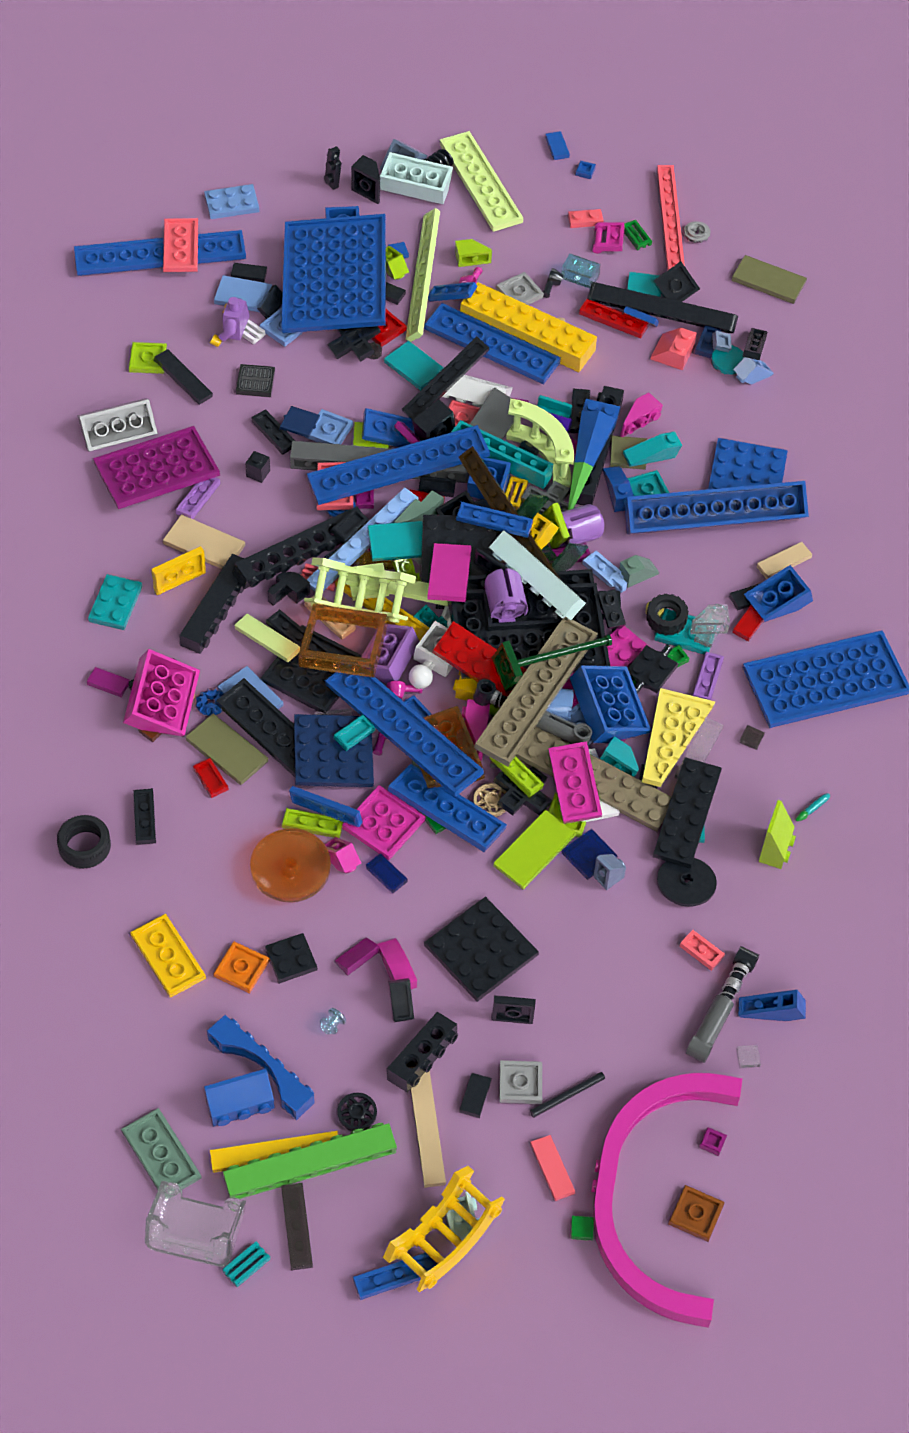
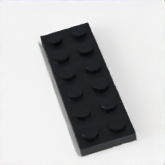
[216,678,295,777]
[653,757,722,868]

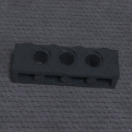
[387,1012,458,1093]

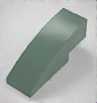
[394,491,444,523]

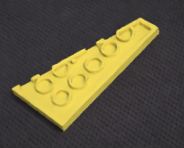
[642,688,715,787]

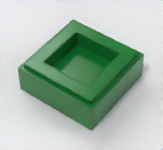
[571,1216,594,1241]

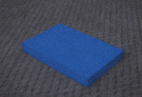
[362,408,415,447]

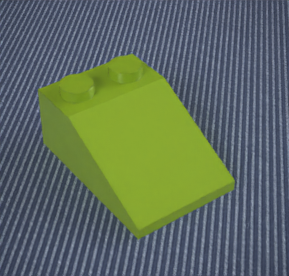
[759,800,796,869]

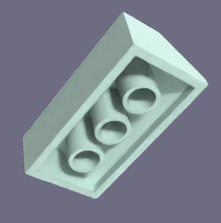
[380,152,453,204]

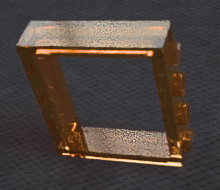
[299,604,387,678]

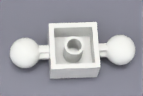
[409,617,453,689]

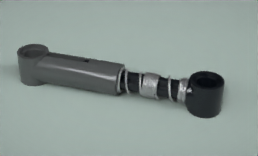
[473,679,592,745]
[686,946,760,1063]

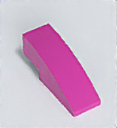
[377,938,417,989]

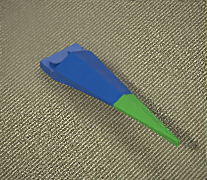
[568,399,620,510]

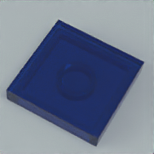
[561,829,618,880]

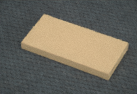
[163,514,245,569]

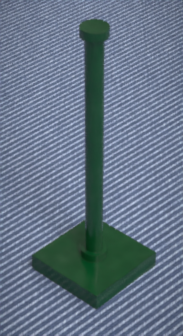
[492,634,612,692]

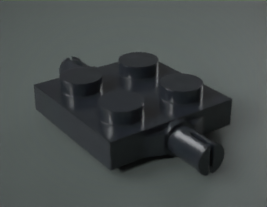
[628,644,678,694]

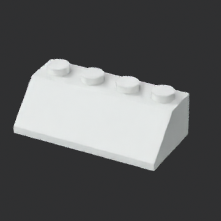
[442,375,513,407]

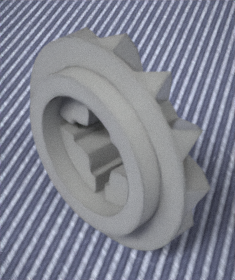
[684,221,711,243]

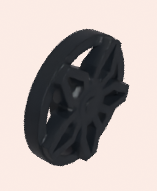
[337,1093,377,1131]

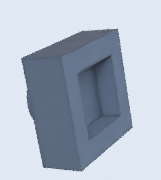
[712,331,732,352]

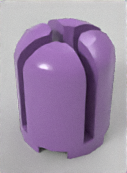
[560,504,604,549]
[484,568,528,623]

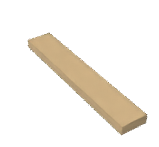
[409,1067,446,1188]

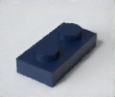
[695,325,721,359]

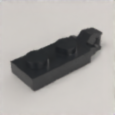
[324,146,342,190]

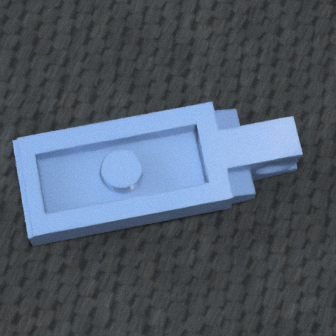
[582,551,627,593]

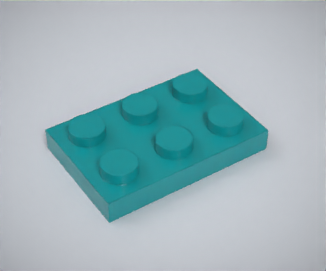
[88,574,143,630]

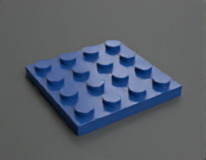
[708,438,788,489]

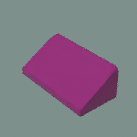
[335,937,379,976]

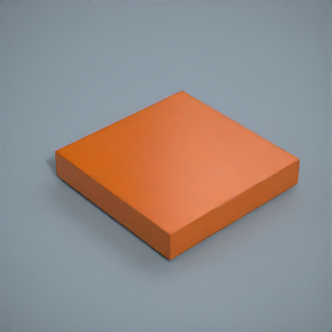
[213,941,270,994]

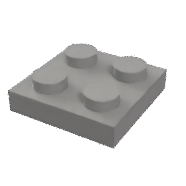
[496,272,544,305]
[500,1060,542,1104]

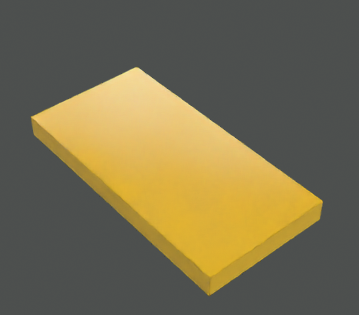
[130,914,206,998]

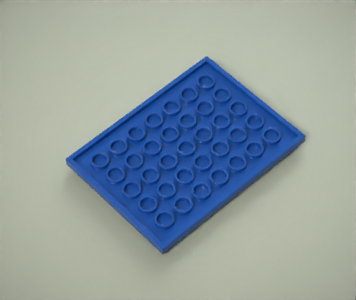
[282,214,386,333]

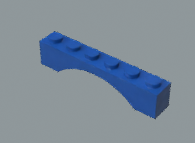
[207,1015,314,1120]

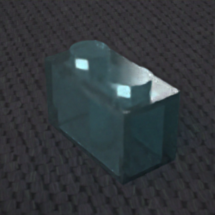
[561,253,601,288]

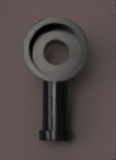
[542,268,564,298]

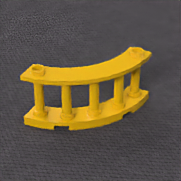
[383,1166,505,1292]

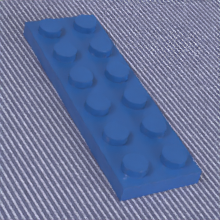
[388,764,507,852]

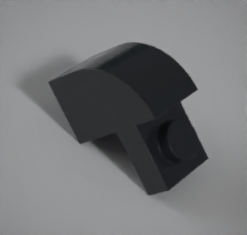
[268,572,310,606]

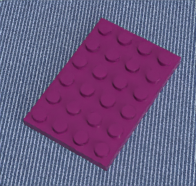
[93,426,220,509]

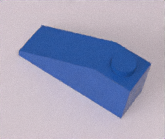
[603,466,634,512]
[738,989,806,1021]

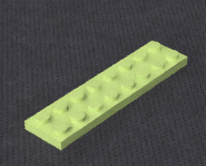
[440,131,523,232]

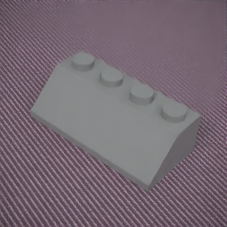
[77,398,158,451]

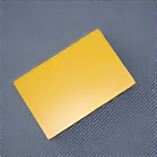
[151,546,206,595]

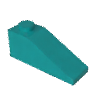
[623,431,682,467]

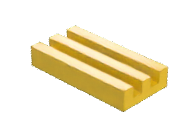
[505,476,528,511]

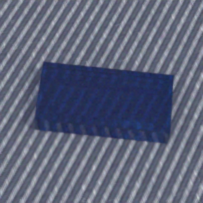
[366,853,408,894]

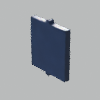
[280,406,320,438]

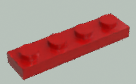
[579,299,648,339]

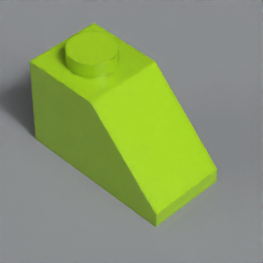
[455,239,492,267]
[386,246,409,280]

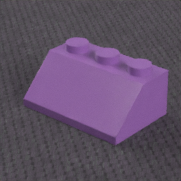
[358,623,420,683]

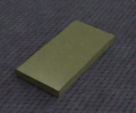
[732,255,807,304]
[186,713,268,785]

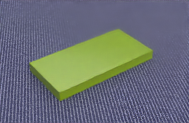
[493,810,576,890]

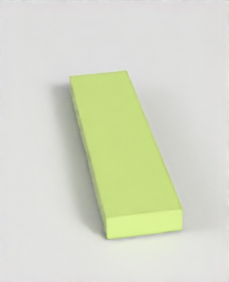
[234,614,301,662]

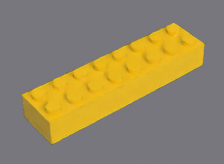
[460,282,597,372]

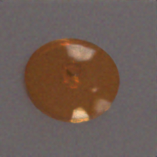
[250,829,331,902]

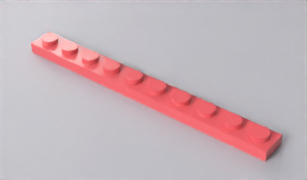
[657,165,685,270]

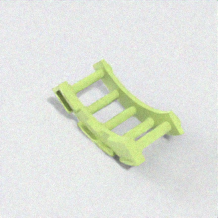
[506,399,574,488]
[304,557,416,623]

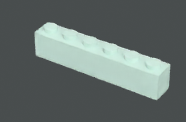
[489,530,586,620]

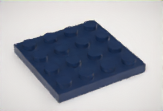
[294,714,374,788]

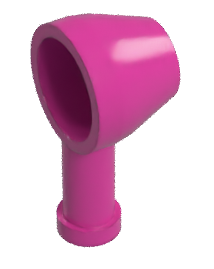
[459,267,483,284]
[386,681,423,700]

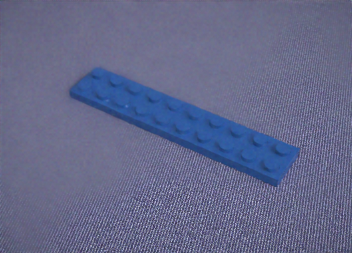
[74,230,246,276]
[307,425,490,505]
[325,659,484,797]

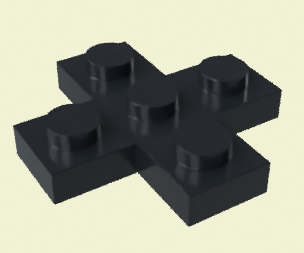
[327,326,381,362]
[493,766,552,816]

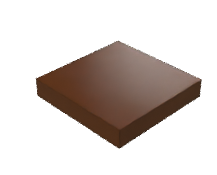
[668,1185,725,1242]

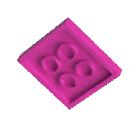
[342,785,426,860]

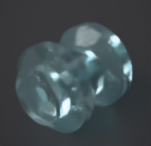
[320,1008,346,1034]

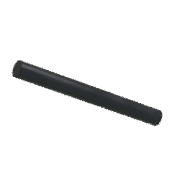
[530,1072,605,1118]

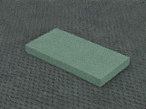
[121,1108,202,1200]

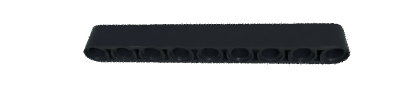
[587,282,738,334]

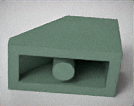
[619,555,659,588]

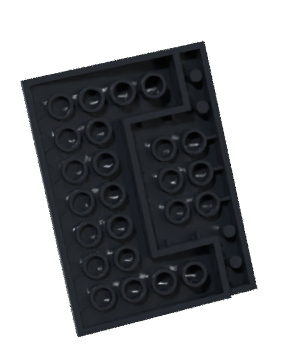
[447,569,610,679]

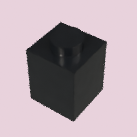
[245,451,270,483]

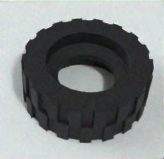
[646,593,689,635]

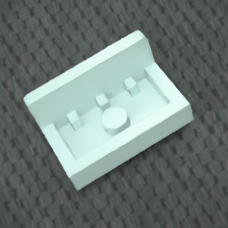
[446,1192,480,1244]

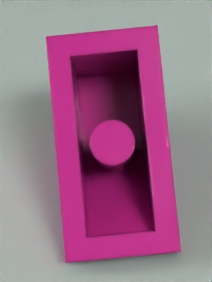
[320,837,361,873]

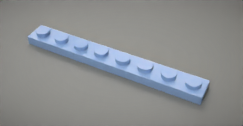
[307,488,418,591]

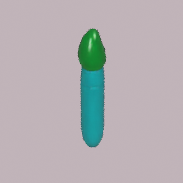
[796,793,830,821]

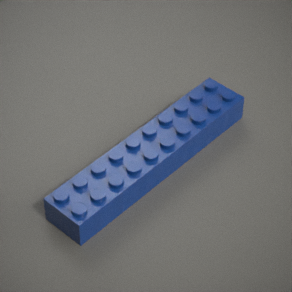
[623,481,809,534]

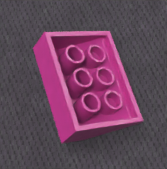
[123,649,200,736]

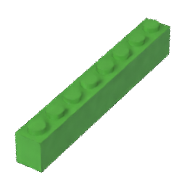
[223,1123,397,1202]

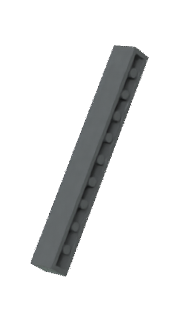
[290,441,469,483]

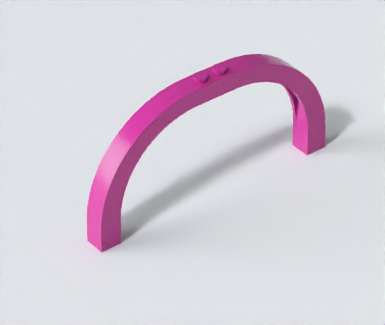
[591,1073,743,1328]

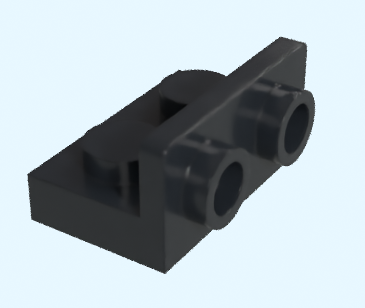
[598,589,626,632]

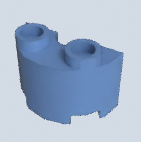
[547,689,574,722]

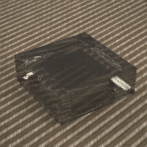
[739,725,765,750]

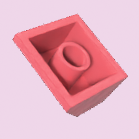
[651,327,697,370]

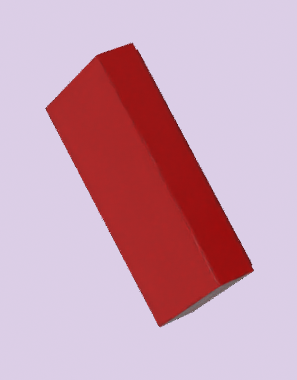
[732,605,764,642]
[193,758,229,798]

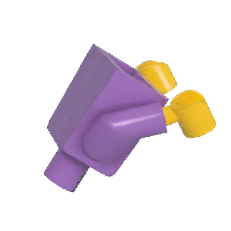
[210,297,250,347]

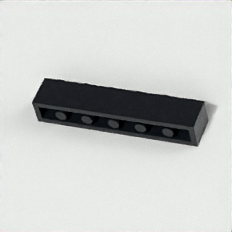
[179,554,244,654]

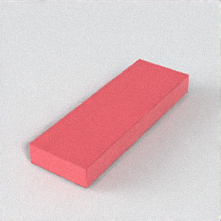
[530,1135,575,1201]

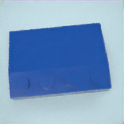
[570,666,651,743]

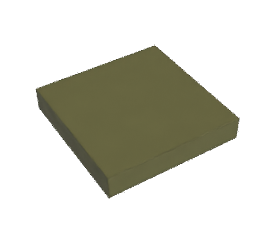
[610,436,647,470]

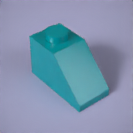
[600,736,639,777]

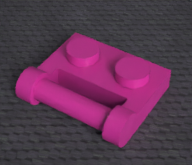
[592,222,625,254]

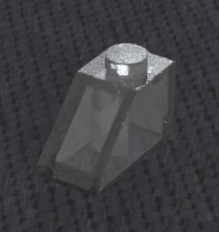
[690,604,730,634]

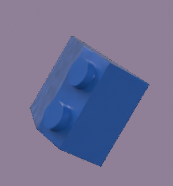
[744,565,813,622]

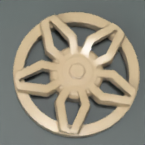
[473,783,506,817]

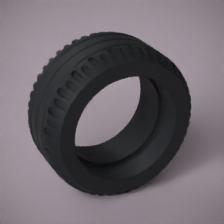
[57,815,111,869]

